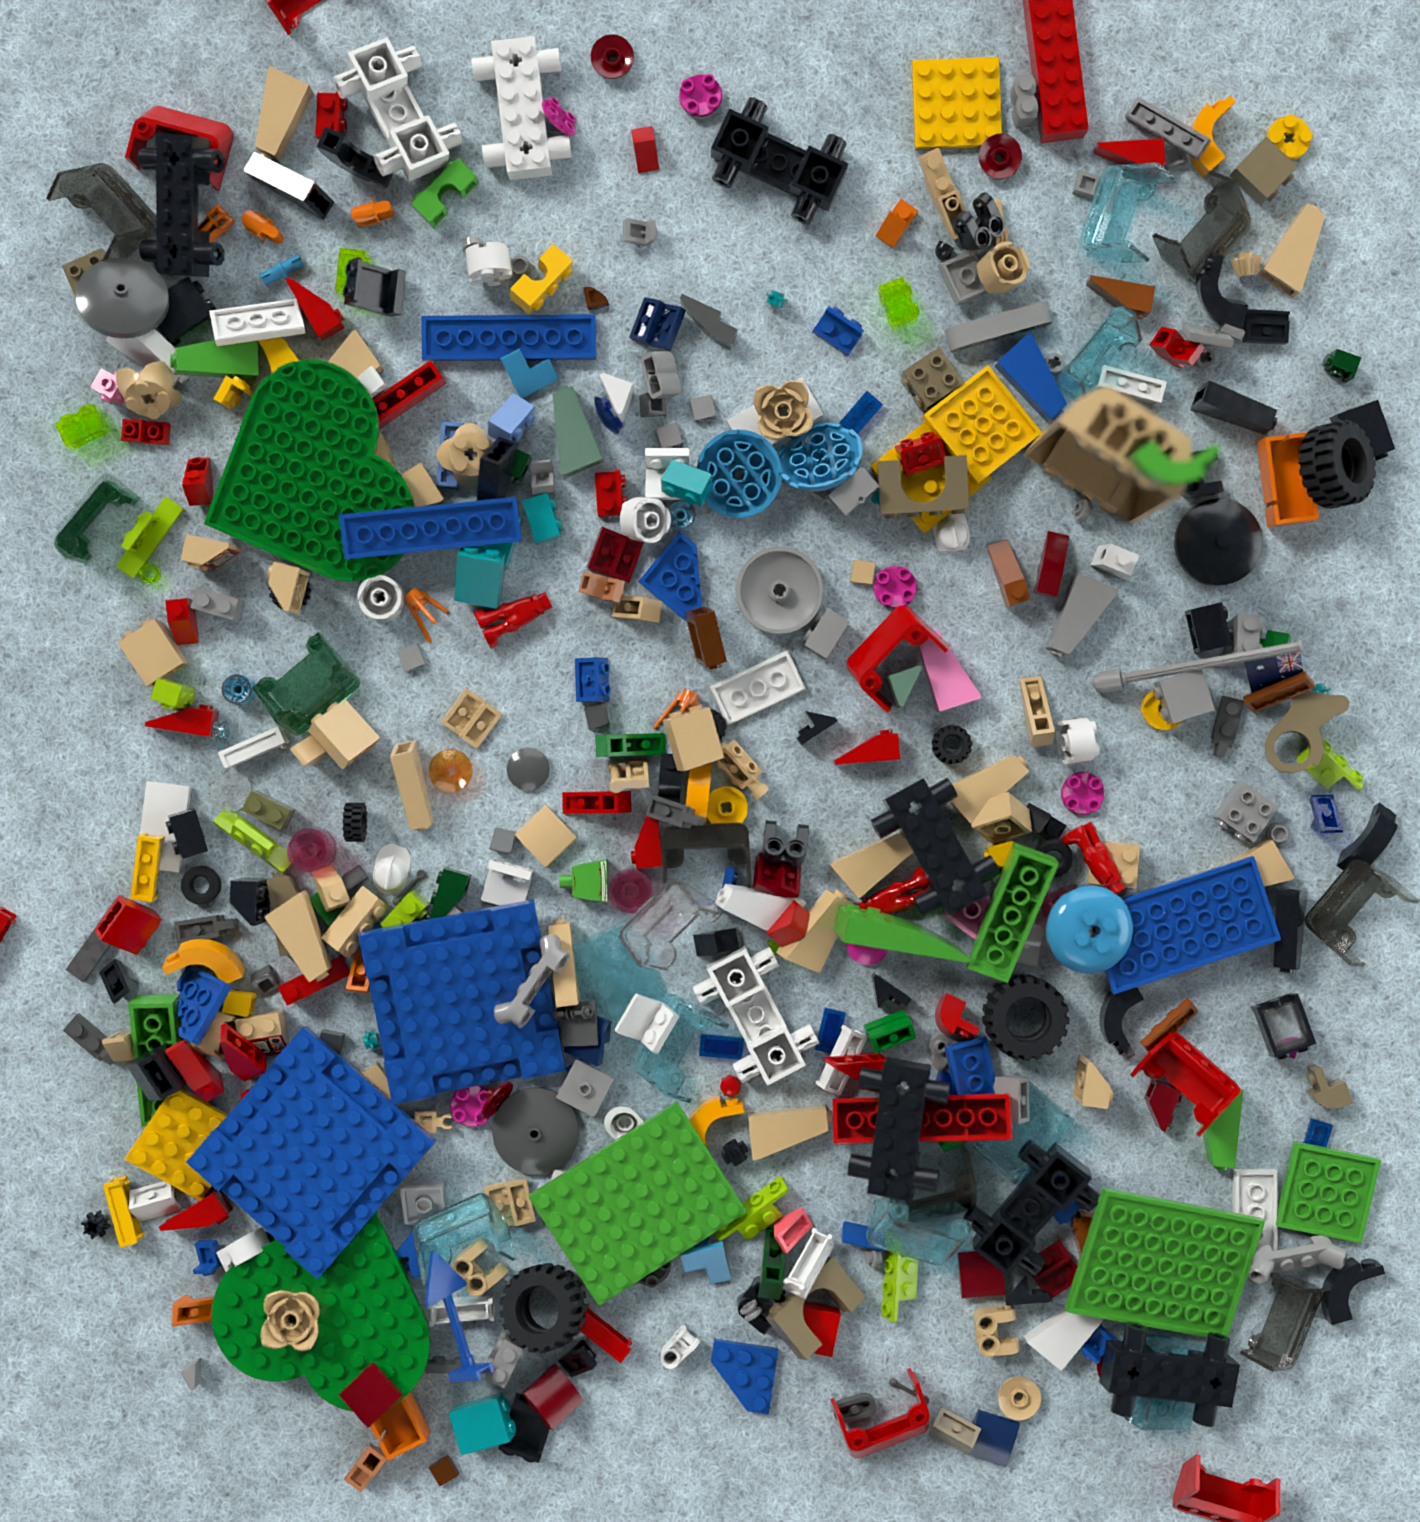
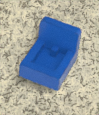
[193,1240,222,1276]
[1081,1324,1117,1365]

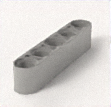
[944,301,1053,353]

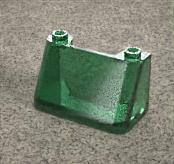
[54,474,141,564]
[252,632,361,736]

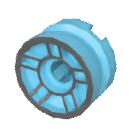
[667,500,696,532]
[221,674,256,705]

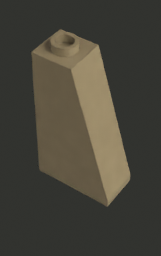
[266,871,327,957]

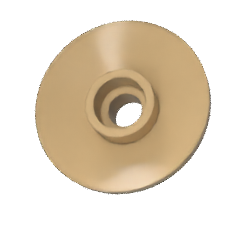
[998,1376,1041,1420]

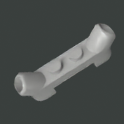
[494,935,570,1028]
[1248,1235,1347,1284]

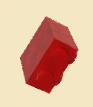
[94,895,162,955]
[803,1301,841,1357]

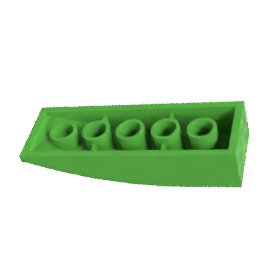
[966,842,1059,983]
[834,904,971,963]
[128,994,186,1127]

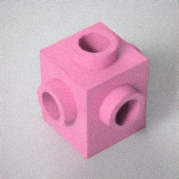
[90,369,125,406]

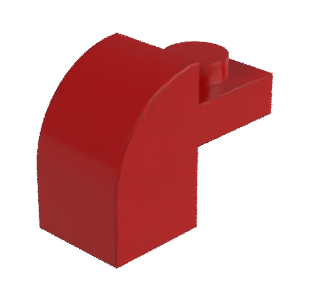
[1149,327,1205,369]
[935,993,980,1039]

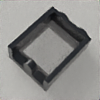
[1250,993,1317,1060]

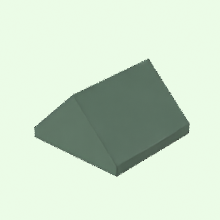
[885,666,922,708]

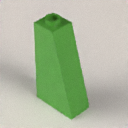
[170,340,259,380]
[1201,1088,1244,1171]

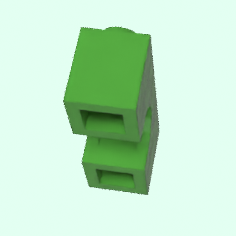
[411,158,479,228]

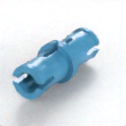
[259,254,305,286]

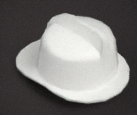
[933,512,970,551]
[373,843,410,894]
[604,1106,644,1140]

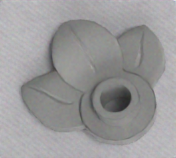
[929,1032,967,1072]

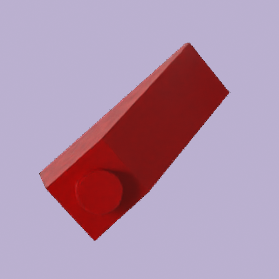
[1094,138,1165,176]
[285,277,345,341]
[145,704,219,737]
[833,729,900,765]
[562,791,632,814]
[631,816,663,869]
[277,955,350,1006]
[220,1023,267,1081]
[165,1039,224,1103]
[824,1053,887,1081]
[158,1190,233,1231]

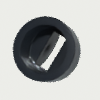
[935,241,954,260]

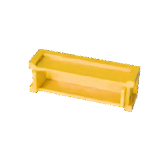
[130,832,165,903]
[103,1176,145,1248]

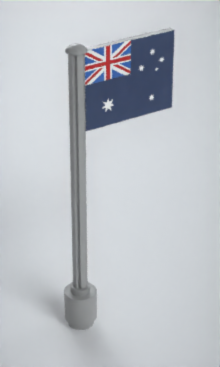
[1094,640,1304,693]

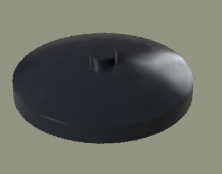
[1174,498,1263,586]

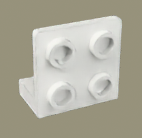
[645,448,690,500]
[481,858,534,906]
[614,994,680,1054]

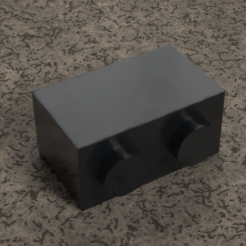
[165,808,208,859]

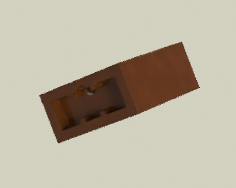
[684,606,727,670]

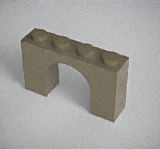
[878,455,969,519]
[766,1257,866,1360]

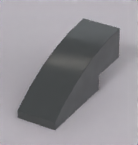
[680,294,738,350]

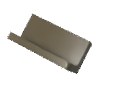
[930,1407,981,1455]

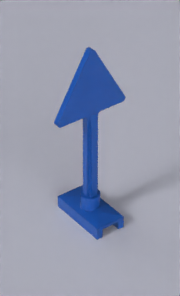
[425,1251,494,1382]

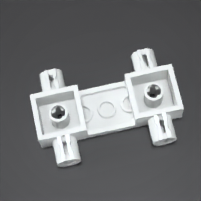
[471,36,572,180]
[332,37,463,182]
[693,946,819,1086]

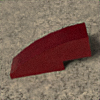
[1033,531,1069,598]

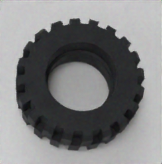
[1298,420,1376,509]
[982,974,1070,1061]
[499,1263,588,1353]

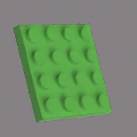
[1275,1141,1381,1243]

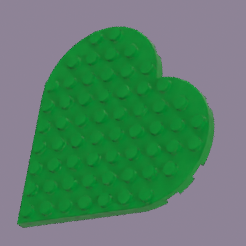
[204,359,415,582]
[211,1211,431,1412]

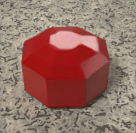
[720,1074,741,1097]

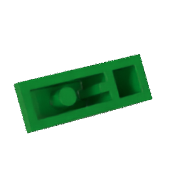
[595,733,666,757]

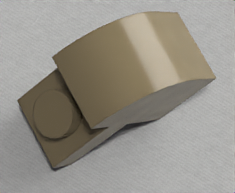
[1306,1064,1353,1109]

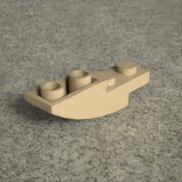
[917,147,966,240]

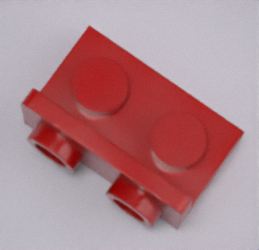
[315,91,348,139]
[895,432,946,476]
[595,469,627,517]

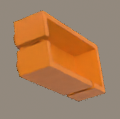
[1257,432,1319,528]
[370,1392,431,1461]

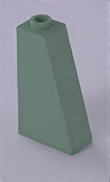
[552,385,604,478]

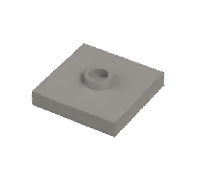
[937,250,987,306]
[1181,323,1234,349]
[556,1058,615,1117]
[400,1181,448,1225]

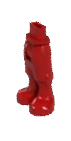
[473,592,553,649]
[1061,822,1125,894]
[857,867,929,914]

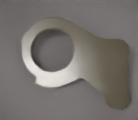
[1265,691,1350,774]

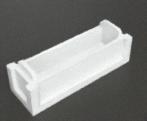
[1094,365,1167,407]
[218,726,290,771]
[815,1025,868,1096]
[783,1228,835,1299]
[427,1294,496,1327]

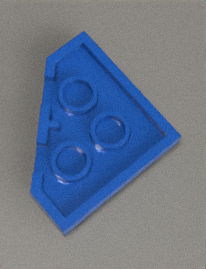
[638,531,702,621]
[177,965,232,1046]
[711,1338,778,1415]

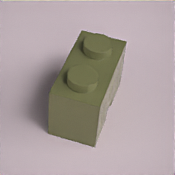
[241,790,296,830]

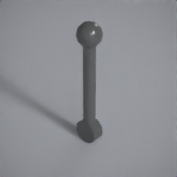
[392,870,426,906]
[889,1378,929,1405]

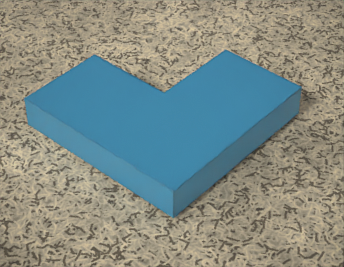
[500,349,559,398]
[680,1241,732,1284]

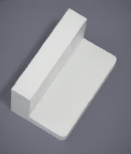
[129,1181,181,1222]

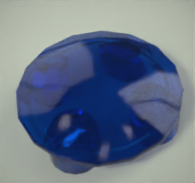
[594,396,623,435]

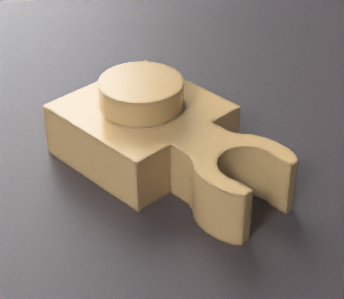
[415,1110,453,1133]

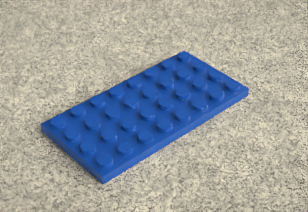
[1091,856,1281,994]

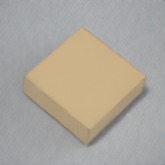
[850,560,875,585]

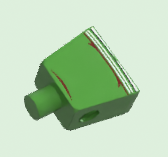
[559,859,609,902]

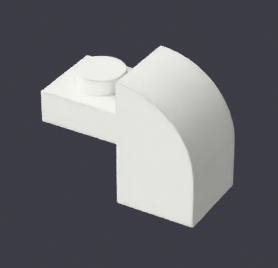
[216,1227,270,1272]

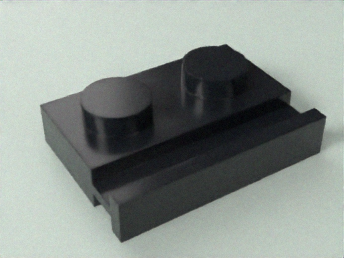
[1242,309,1290,345]

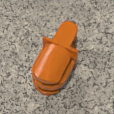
[351,198,394,228]
[198,204,236,243]
[242,210,284,244]

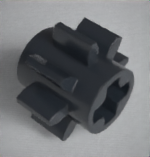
[722,1139,748,1166]
[81,1210,111,1239]

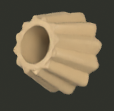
[1230,251,1262,276]

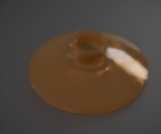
[429,749,473,793]

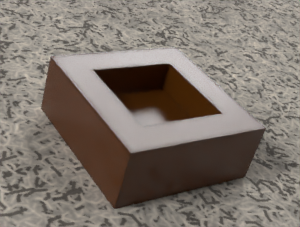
[429,1454,459,1487]

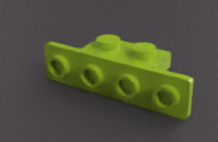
[116,497,184,578]
[1296,736,1364,791]
[213,807,296,872]
[714,1176,789,1241]
[881,1231,919,1323]

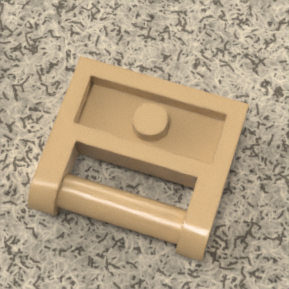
[608,759,649,793]

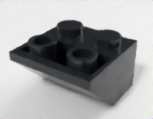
[1185,602,1233,653]
[229,878,270,926]
[125,1044,186,1100]

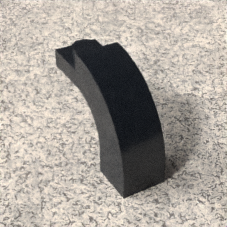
[316,126,394,188]
[1196,251,1248,327]
[1336,802,1398,878]
[1099,987,1144,1059]
[1321,1257,1385,1325]

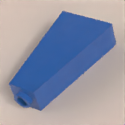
[994,332,1067,423]

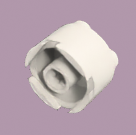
[465,242,512,286]
[620,497,671,543]
[357,575,406,621]
[1055,718,1100,764]

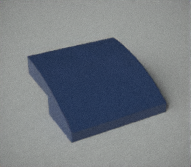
[629,297,686,351]
[564,1016,611,1066]
[964,1409,1020,1467]

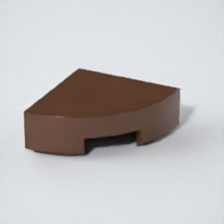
[583,287,609,310]

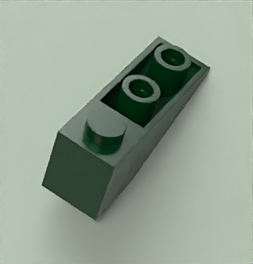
[425,867,472,920]

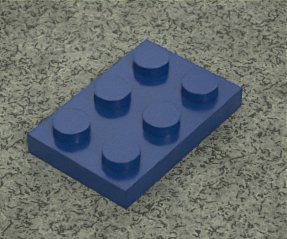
[944,1035,995,1095]

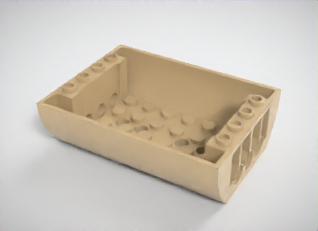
[1023,386,1192,524]

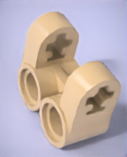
[452,1237,509,1296]
[973,1305,1020,1357]

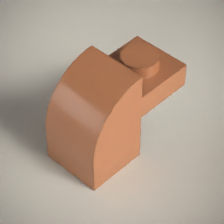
[578,571,625,603]
[344,1443,387,1492]

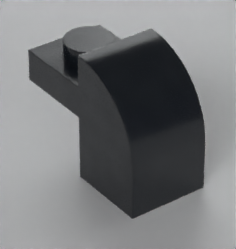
[658,753,682,803]

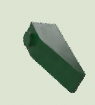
[758,1227,786,1301]

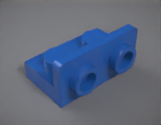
[812,306,864,356]
[575,657,611,702]

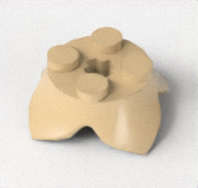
[116,361,182,419]
[754,380,813,440]
[436,423,494,490]
[261,1291,320,1351]

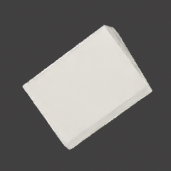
[599,373,634,423]

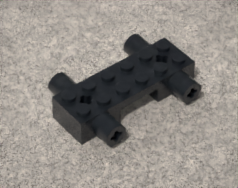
[711,97,849,225]
[138,135,225,277]
[870,778,1001,917]
[847,1057,951,1202]
[962,1140,1100,1277]
[1099,1322,1240,1427]

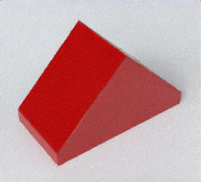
[631,126,659,173]
[766,900,810,947]

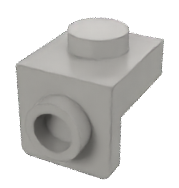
[622,218,658,246]
[530,459,555,495]

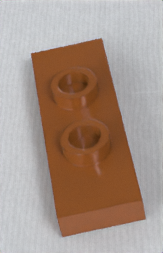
[1243,671,1316,713]
[1140,998,1198,1052]

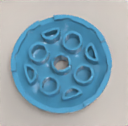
[778,423,863,491]
[697,430,782,518]
[1046,885,1133,974]

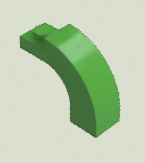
[1128,440,1221,486]

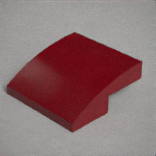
[586,527,644,583]
[753,852,801,898]
[1033,1240,1077,1298]
[957,1251,1005,1299]
[339,1362,403,1428]
[522,1364,584,1430]

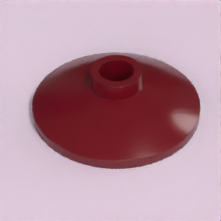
[590,34,634,79]
[979,134,1022,179]
[481,1082,513,1119]

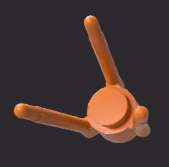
[404,588,449,643]
[653,688,700,729]

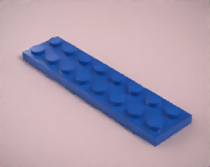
[421,314,596,361]
[339,497,522,559]

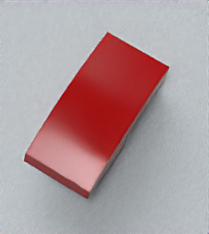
[121,419,171,445]

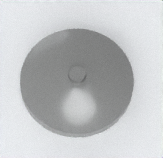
[736,546,823,634]

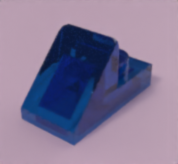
[1309,794,1344,833]

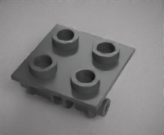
[552,1001,598,1047]

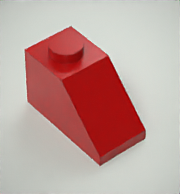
[165,598,199,645]

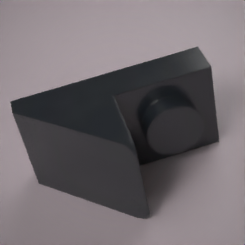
[796,711,838,745]
[1026,803,1067,839]
[693,927,739,956]
[99,958,139,1004]
[871,972,912,1008]
[1005,1276,1052,1306]
[558,1340,597,1377]

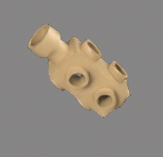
[716,739,769,800]

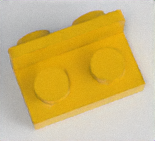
[213,376,253,410]

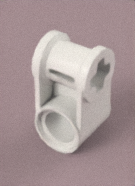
[660,1325,700,1369]

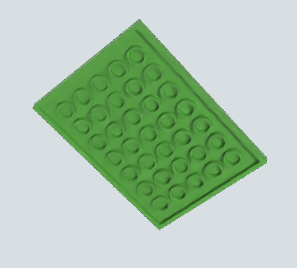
[528,1101,747,1306]
[1065,1187,1265,1337]

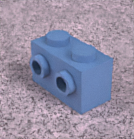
[487,393,535,442]

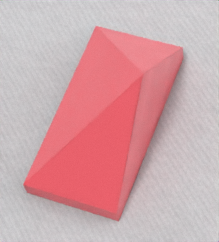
[774,1208,813,1254]

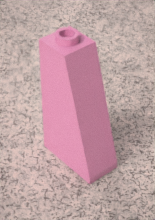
[917,630,981,712]

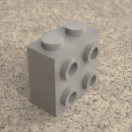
[1223,614,1263,668]
[1153,670,1215,724]
[1212,781,1279,843]
[485,1329,524,1389]

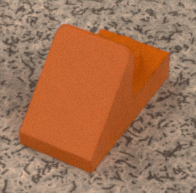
[875,199,918,248]
[346,951,370,993]
[171,1295,214,1327]

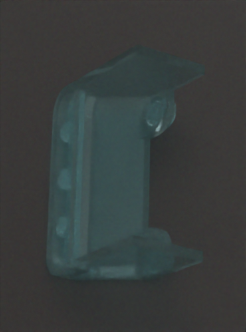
[1079,163,1177,263]
[633,993,729,1103]
[412,1193,516,1287]

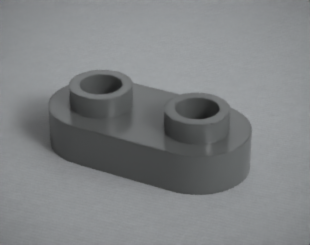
[833,1393,876,1423]

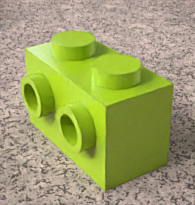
[150,678,196,711]
[380,890,430,927]

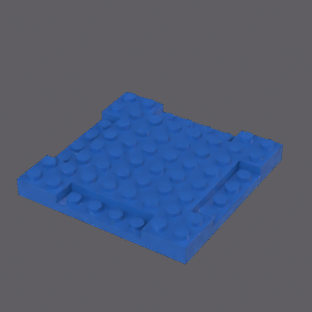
[358,899,566,1105]
[186,1026,437,1279]

